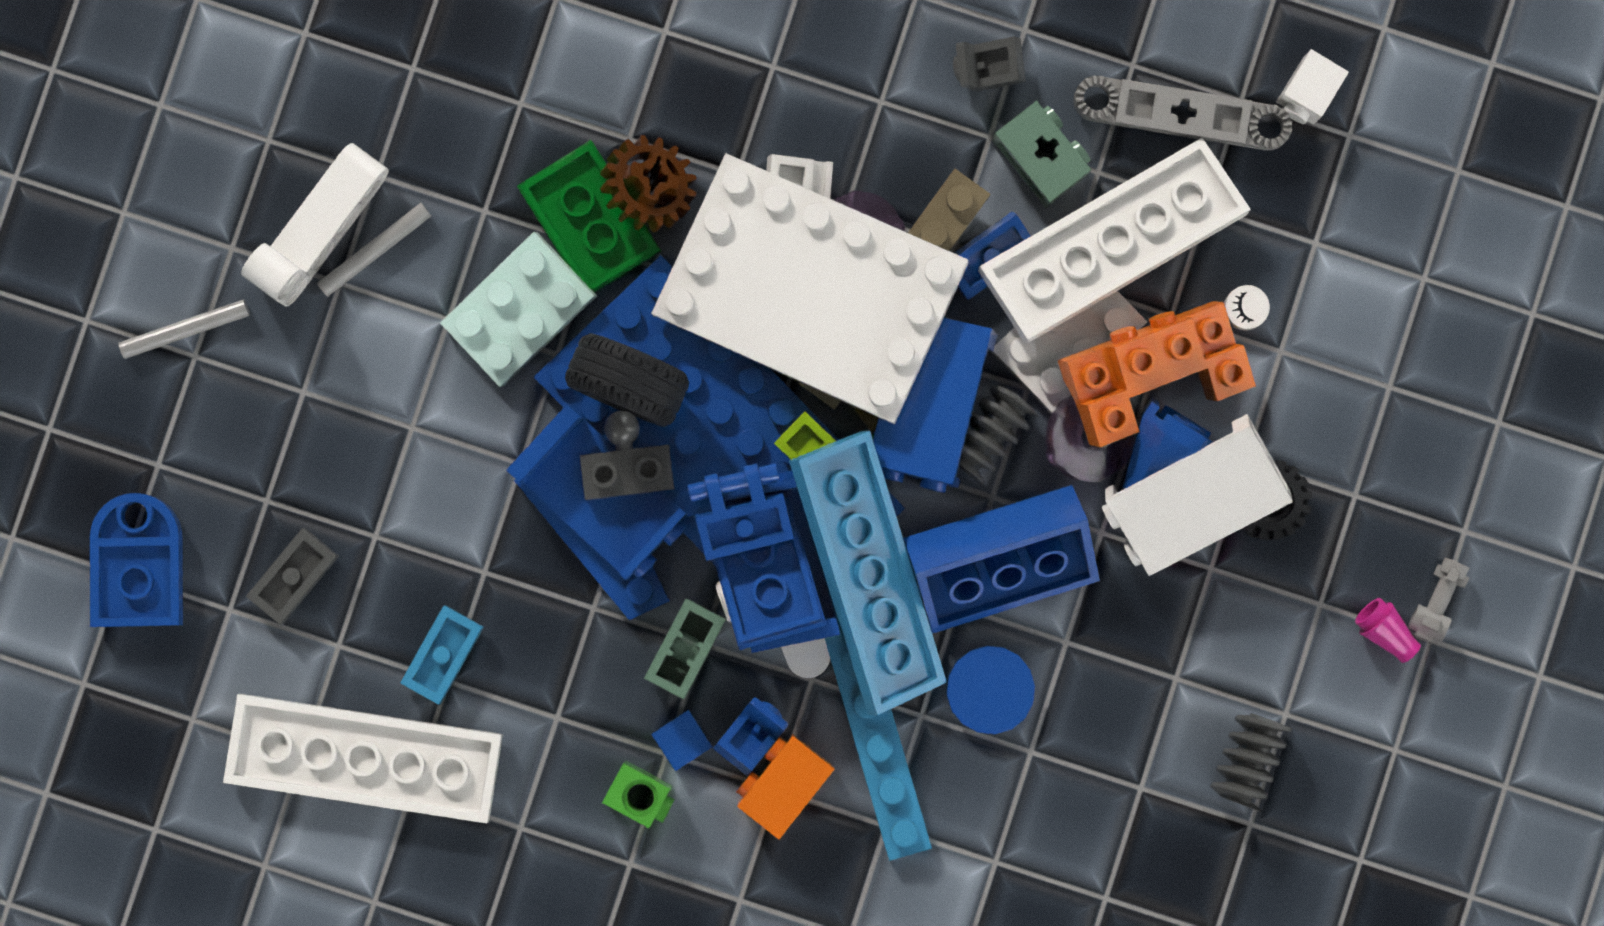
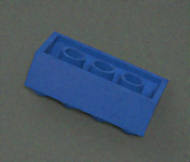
[903,485,1100,634]

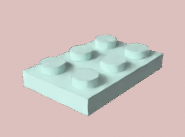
[440,232,597,387]

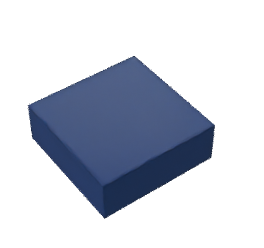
[651,709,713,771]

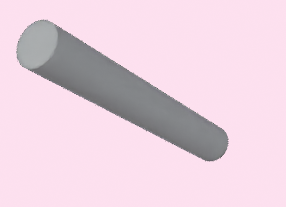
[317,202,431,297]
[119,299,250,359]

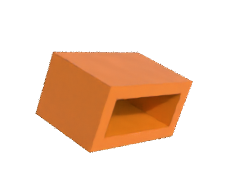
[736,734,835,840]

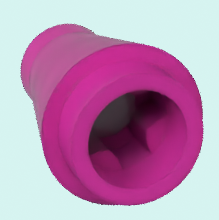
[1355,598,1421,663]

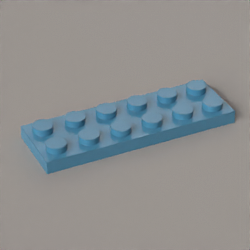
[789,431,947,715]

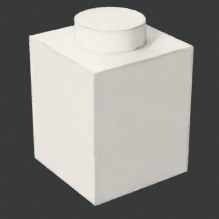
[1276,49,1349,125]

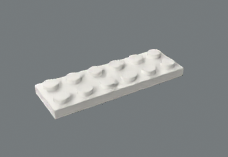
[978,138,1250,344]
[223,694,503,823]

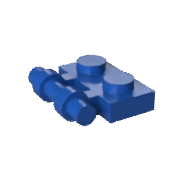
[687,463,794,561]

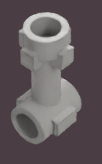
[1408,557,1470,643]

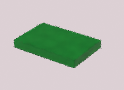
[517,140,661,294]

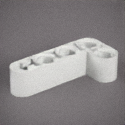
[241,143,389,307]

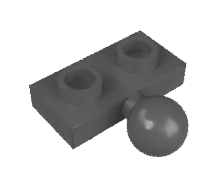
[580,411,675,500]

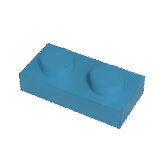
[400,605,484,705]

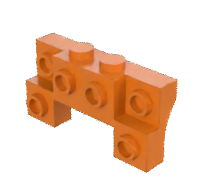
[1057,301,1256,447]

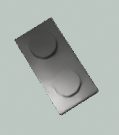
[246,528,339,625]

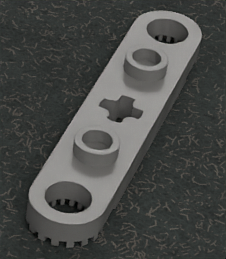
[1073,76,1292,151]

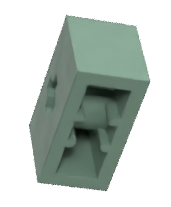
[992,100,1092,208]
[644,598,727,699]

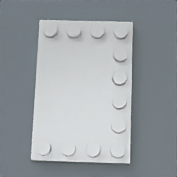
[651,153,969,425]

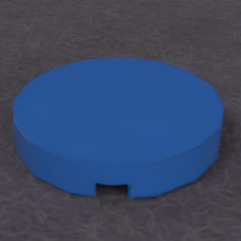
[946,646,1035,734]

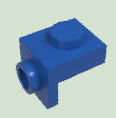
[713,697,788,776]

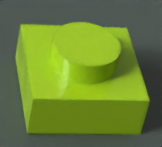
[774,412,836,460]

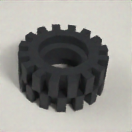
[1242,460,1312,540]

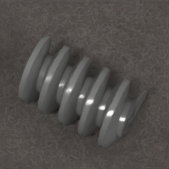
[959,385,1039,485]
[1210,713,1293,812]

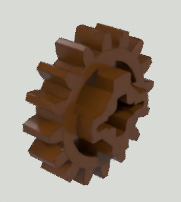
[600,135,697,232]

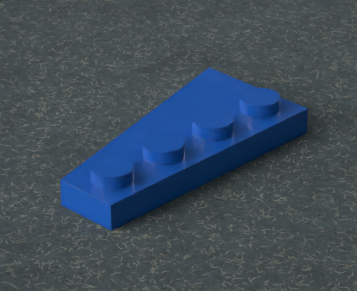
[514,479,670,620]

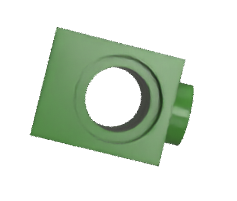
[602,761,675,828]

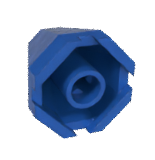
[1123,398,1219,489]

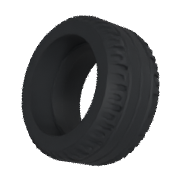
[565,333,689,427]

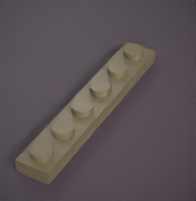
[798,169,991,410]

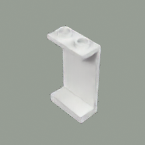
[1102,414,1293,576]

